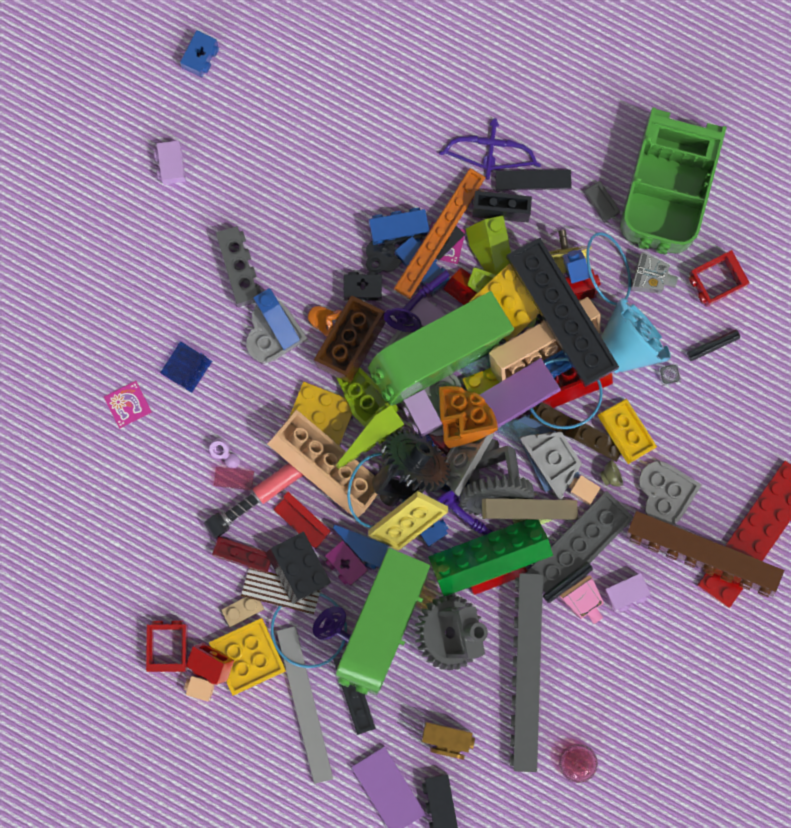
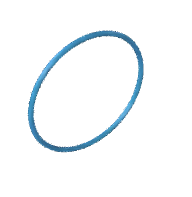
[586,232,631,305]
[530,358,602,429]
[347,452,406,528]
[271,593,347,668]

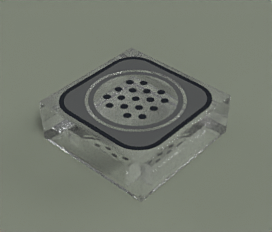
[658,363,682,386]

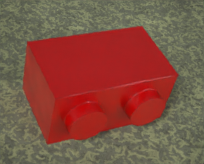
[186,642,234,685]

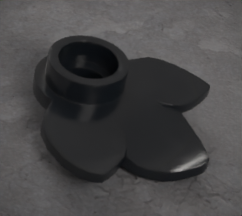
[366,241,401,273]

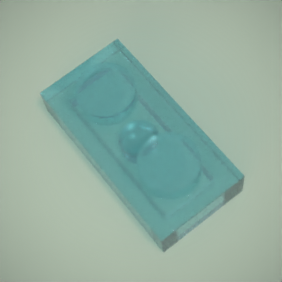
[462,354,490,375]
[496,419,540,445]

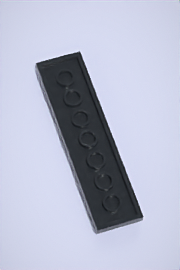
[506,238,619,387]

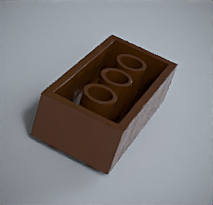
[314,295,386,384]

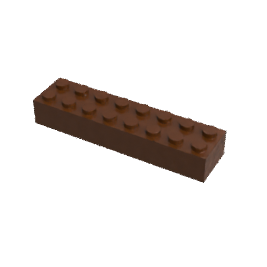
[627,511,785,598]

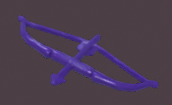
[439,118,541,180]

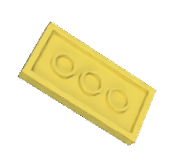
[368,491,448,551]

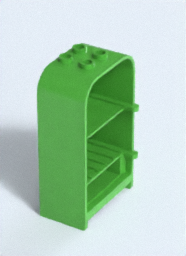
[620,107,727,255]
[368,291,514,405]
[336,548,430,696]

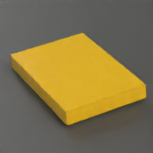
[597,398,657,464]

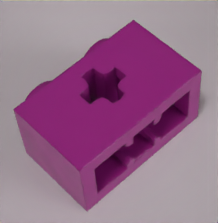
[325,541,368,586]

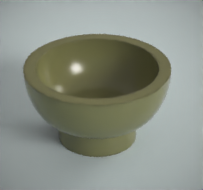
[600,460,624,487]

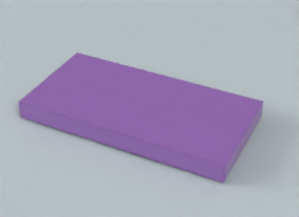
[480,358,561,428]
[351,746,426,828]

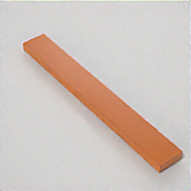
[393,168,486,299]

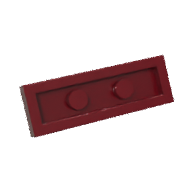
[212,537,271,574]

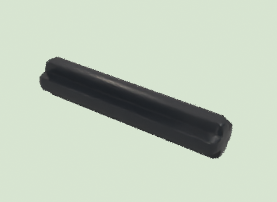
[687,329,741,361]
[543,562,593,603]

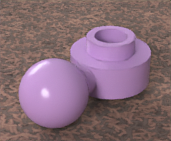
[209,438,240,469]

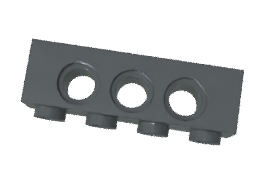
[216,226,261,308]

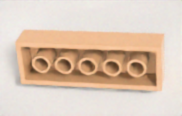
[489,297,600,383]
[267,410,378,517]

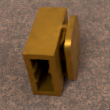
[421,722,475,760]

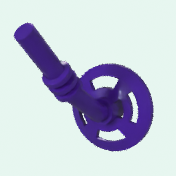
[384,270,450,332]
[436,487,494,535]
[312,606,351,643]

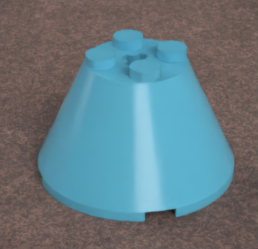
[601,298,671,374]

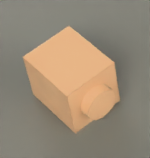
[569,475,601,505]
[184,676,215,702]

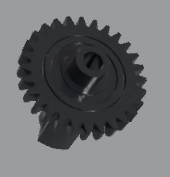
[372,430,451,507]

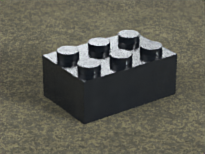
[266,532,331,604]

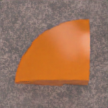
[439,386,498,448]

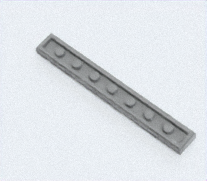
[277,626,333,784]

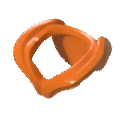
[308,306,342,337]

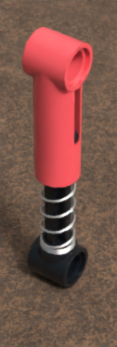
[203,463,304,539]

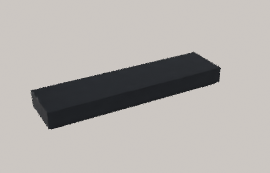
[495,169,572,191]
[333,657,376,735]

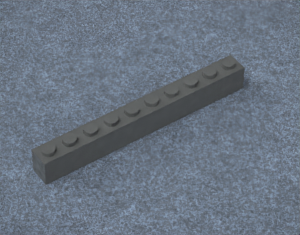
[510,573,543,772]

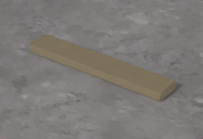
[482,498,578,520]

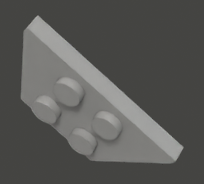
[519,431,582,500]
[446,433,494,496]

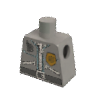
[631,252,678,294]

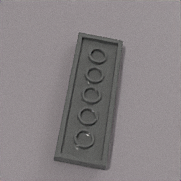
[525,491,633,601]

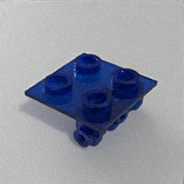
[160,341,213,393]

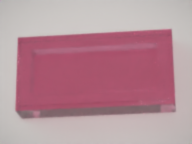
[214,467,255,491]

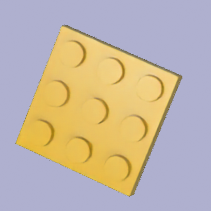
[469,263,539,342]
[289,381,352,446]
[209,618,286,696]

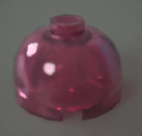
[559,743,598,783]

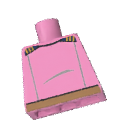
[558,575,604,624]

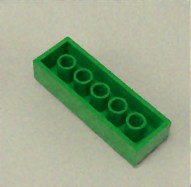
[428,519,553,596]

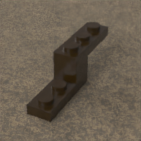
[529,402,621,462]

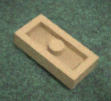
[221,597,265,627]

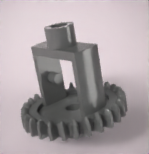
[460,439,535,516]
[415,595,488,670]

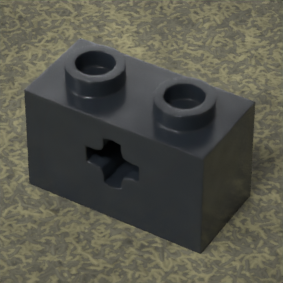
[343,272,382,301]

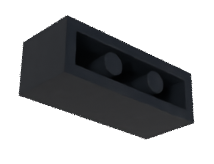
[472,191,532,223]
[422,774,458,828]

